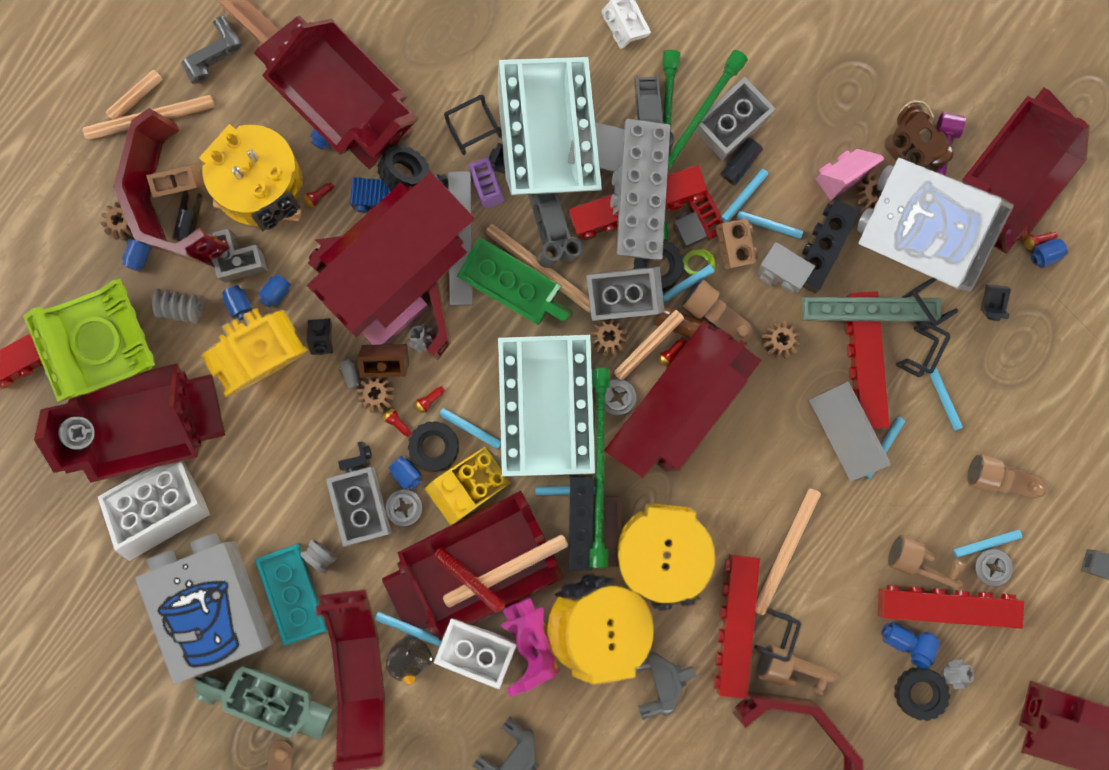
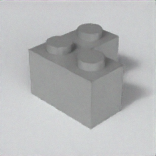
[207,229,268,283]
[757,242,815,294]

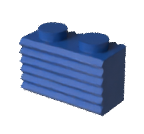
[350,177,392,213]

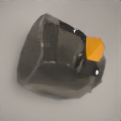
[386,635,433,685]

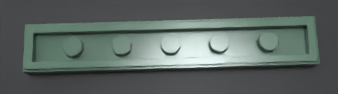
[802,297,941,322]

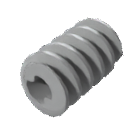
[152,288,205,324]

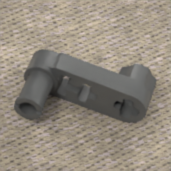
[181,16,243,84]

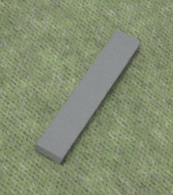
[448,171,473,306]

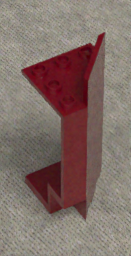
[254,16,418,170]
[962,87,1090,254]
[306,171,476,337]
[604,321,762,479]
[34,363,226,483]
[1019,681,1109,770]

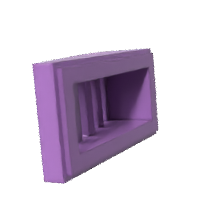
[468,157,504,209]

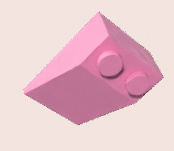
[816,149,884,200]
[362,296,430,345]

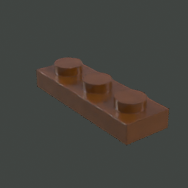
[602,497,622,567]

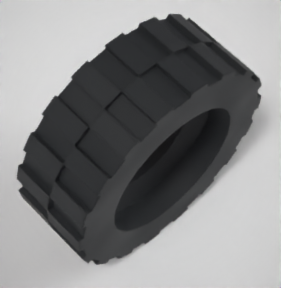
[377,145,430,190]
[633,240,684,291]
[408,421,459,472]
[894,667,950,721]

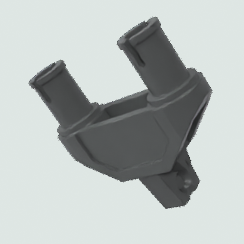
[635,650,696,720]
[472,717,539,770]

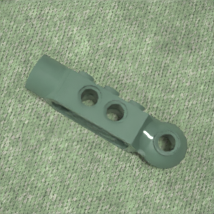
[193,665,333,741]

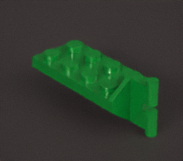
[456,237,573,325]

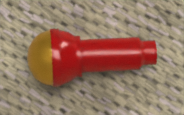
[303,182,334,207]
[1023,232,1058,250]
[658,337,686,367]
[414,386,445,413]
[383,409,412,438]

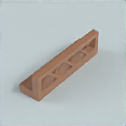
[218,0,279,45]

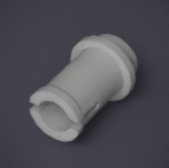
[338,359,361,389]

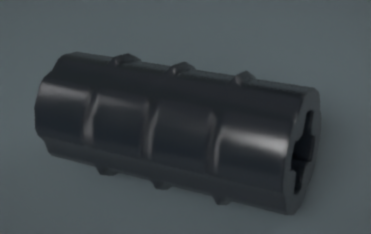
[720,138,763,186]

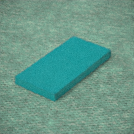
[254,543,327,646]

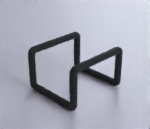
[444,94,502,155]
[902,277,958,331]
[896,322,951,377]
[754,608,802,662]

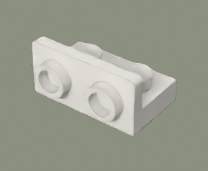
[602,0,651,49]

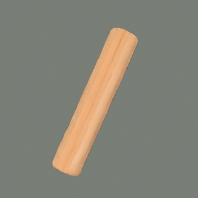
[106,70,162,120]

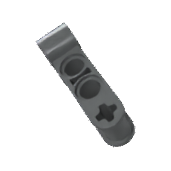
[634,75,674,154]
[528,193,583,268]

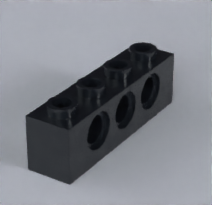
[802,199,861,294]
[569,475,594,571]

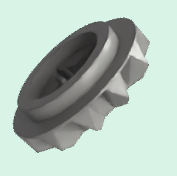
[604,379,636,416]
[385,490,422,526]
[975,549,1013,586]

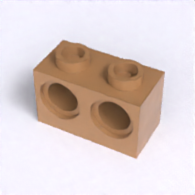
[146,163,204,198]
[716,218,758,270]

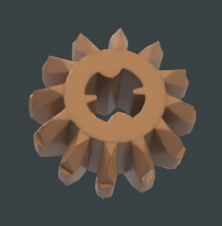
[854,174,882,211]
[100,202,133,241]
[589,319,628,357]
[762,321,801,359]
[357,377,396,413]

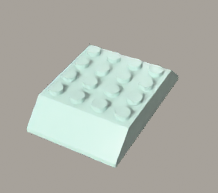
[498,57,602,195]
[498,335,595,476]

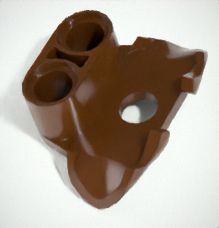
[885,104,954,167]

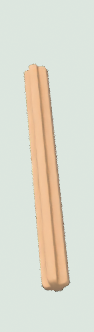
[83,95,214,140]
[485,224,591,313]
[755,488,821,615]
[443,535,568,607]

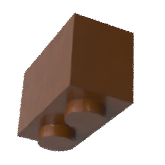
[358,344,409,378]

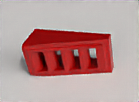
[686,190,725,241]

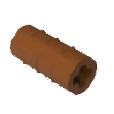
[654,307,703,338]

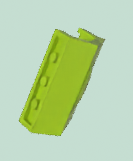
[23,279,155,402]

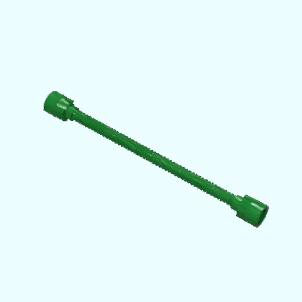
[662,50,681,242]
[667,50,748,172]
[589,368,610,568]

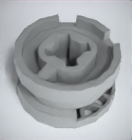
[58,417,94,449]
[300,539,338,573]

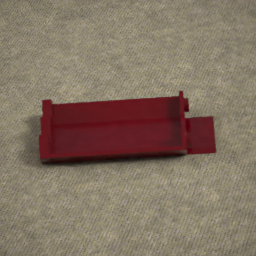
[382,491,564,641]

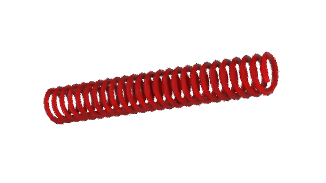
[435,547,505,612]

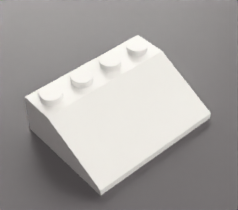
[98,461,210,561]

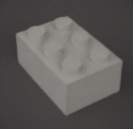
[695,77,776,161]
[587,266,665,321]
[326,467,392,547]

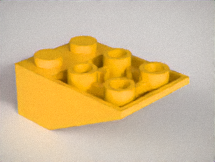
[425,447,511,526]

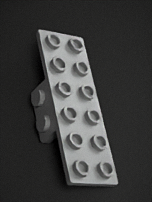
[610,119,670,260]

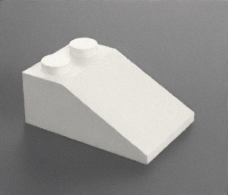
[434,618,517,689]

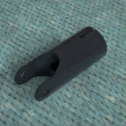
[172,191,203,242]

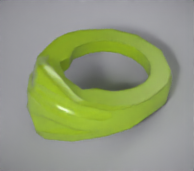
[683,249,716,276]

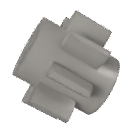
[407,323,435,353]
[944,659,974,689]

